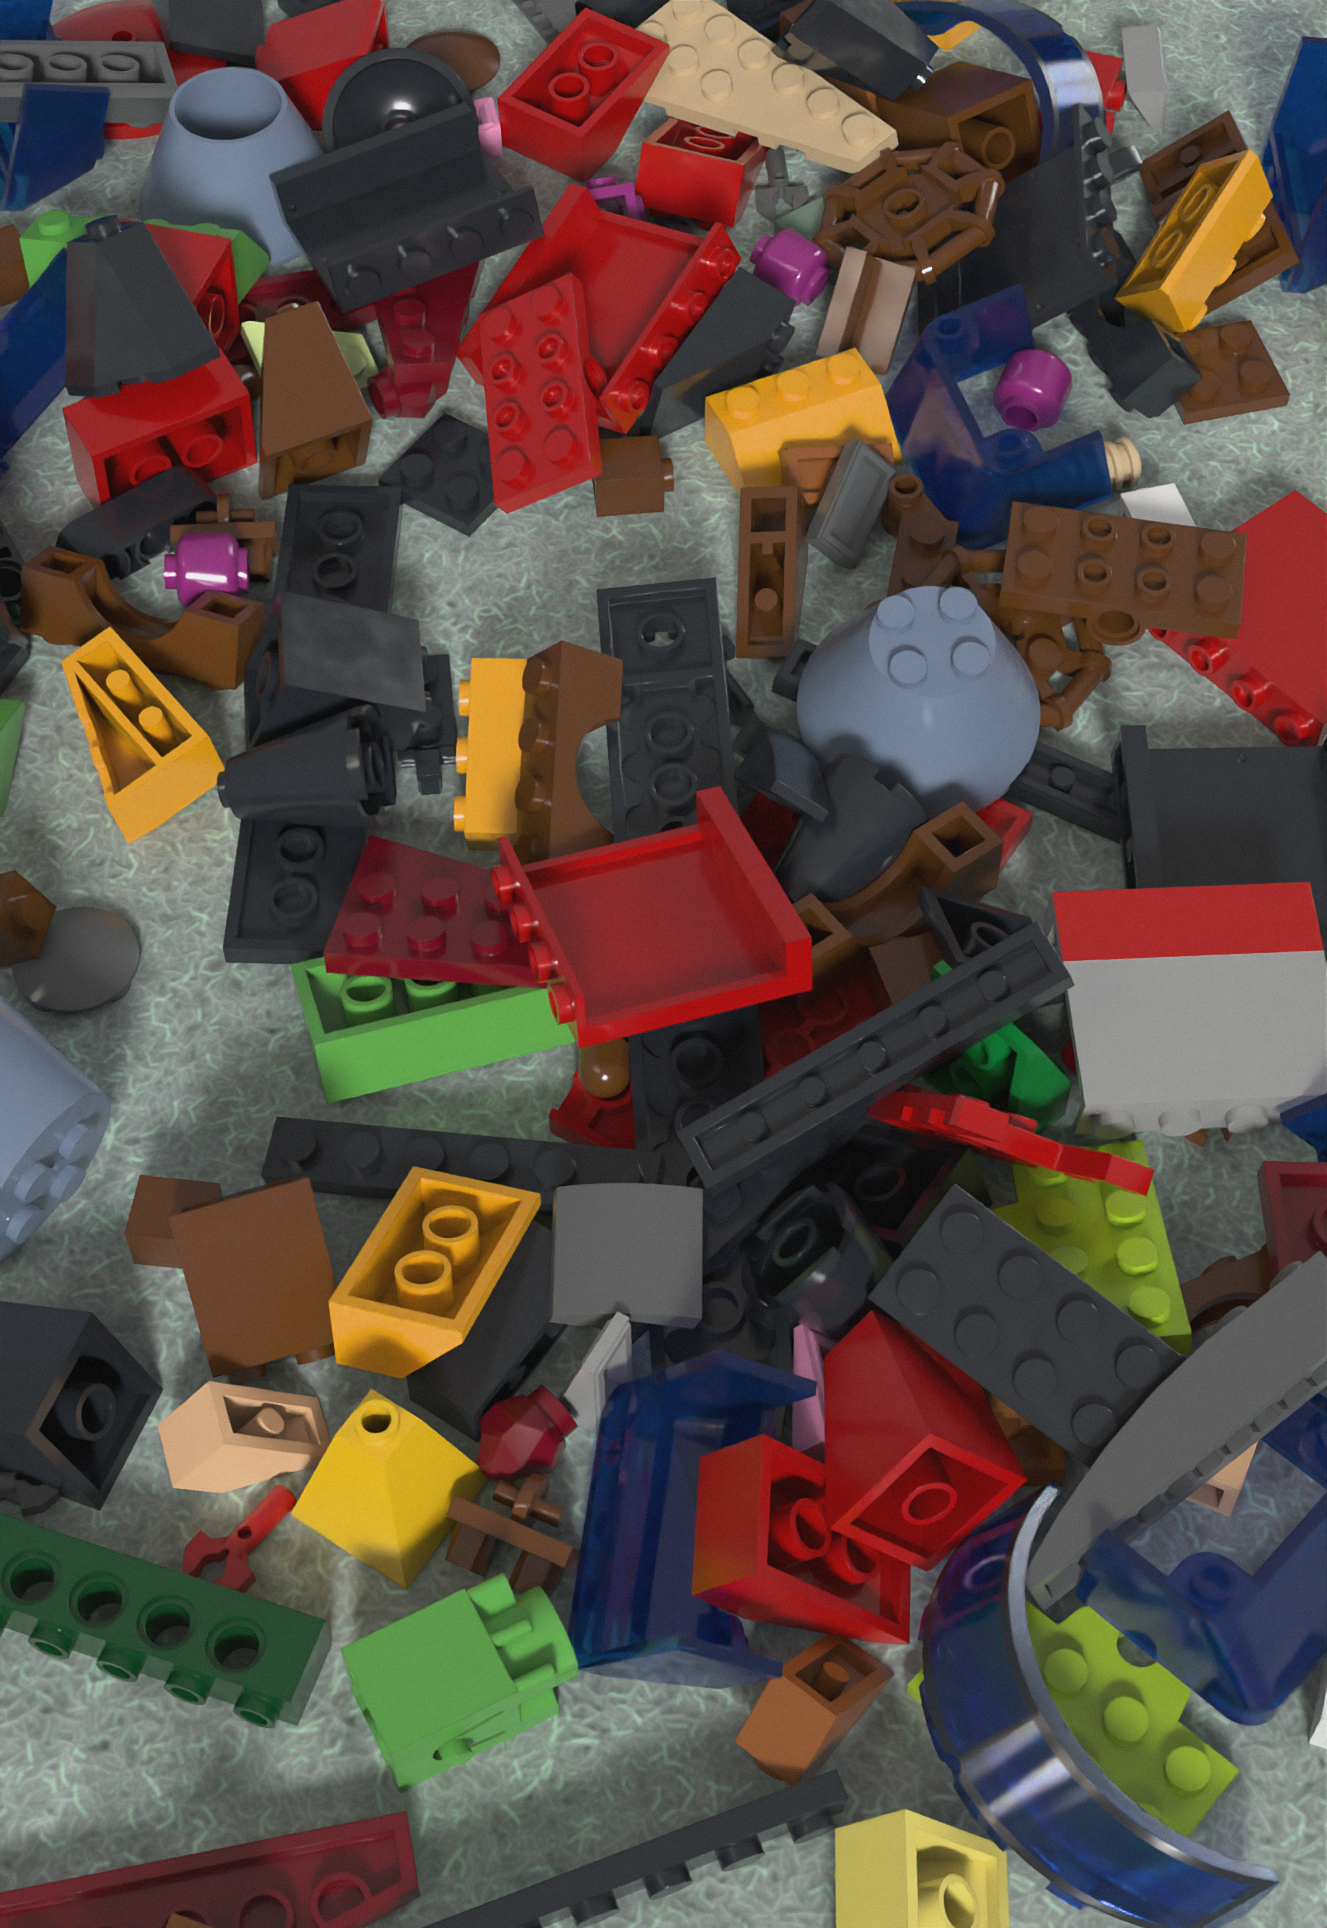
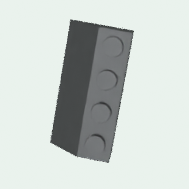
[0,40,178,128]

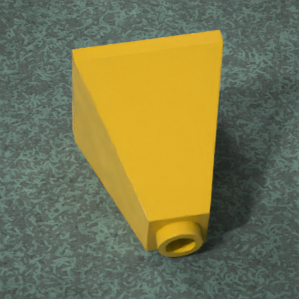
[291,1389,489,1591]

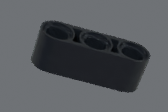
[56,465,218,580]

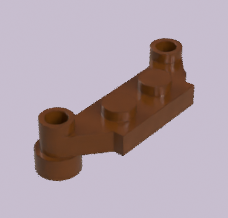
[865,474,959,610]

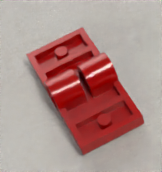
[478,273,609,514]

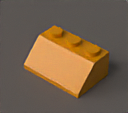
[1114,149,1273,334]
[704,348,903,495]
[328,1166,541,1379]

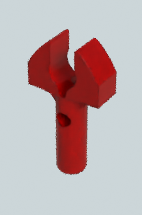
[182,1485,297,1593]

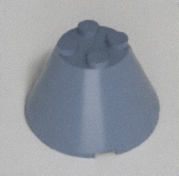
[796,586,1041,820]

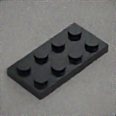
[867,1183,1186,1469]

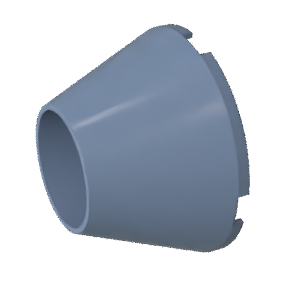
[139,67,327,269]

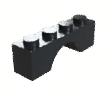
[1068,229,1203,418]

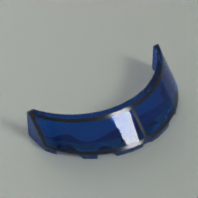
[894,0,1106,165]
[918,1480,1280,1928]

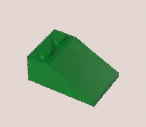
[921,960,1072,1135]

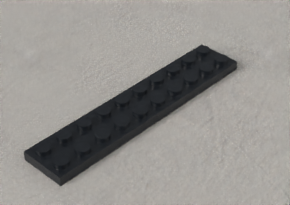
[223,484,404,964]

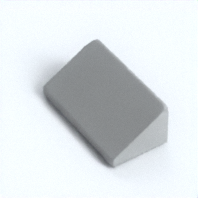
[1121,25,1168,128]

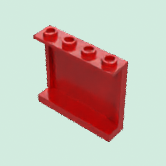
[457,183,742,434]
[1146,490,1327,747]
[491,786,812,1049]

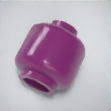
[750,228,832,307]
[993,349,1073,432]
[164,533,249,609]

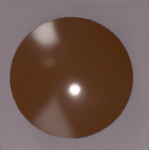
[406,29,500,95]

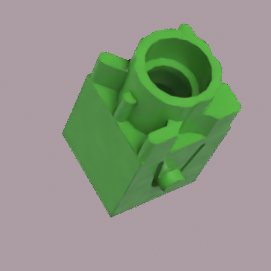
[340,1572,579,1793]

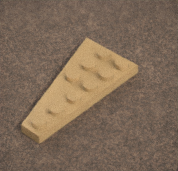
[635,0,899,175]

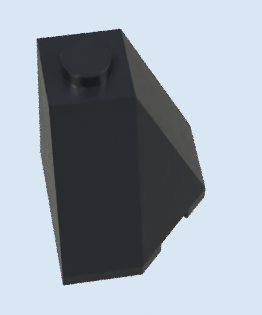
[771,0,939,101]
[65,215,221,398]

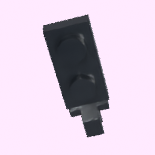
[397,654,457,795]

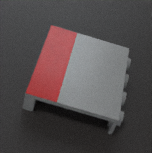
[1042,882,1327,1140]

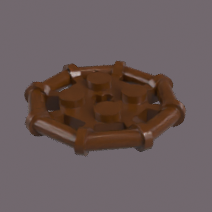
[812,141,1005,286]
[918,545,1112,732]

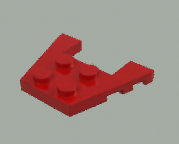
[867,1084,1154,1196]

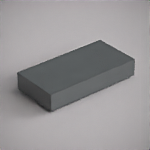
[804,439,898,569]

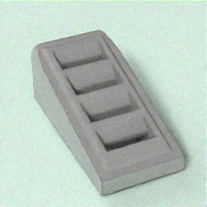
[558,1311,633,1434]

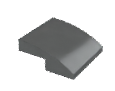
[549,1183,703,1329]

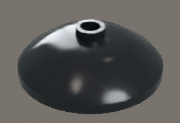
[322,48,478,154]

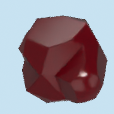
[367,363,450,419]
[477,1385,578,1483]

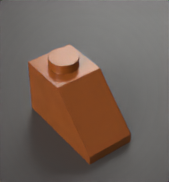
[734,1634,895,1786]

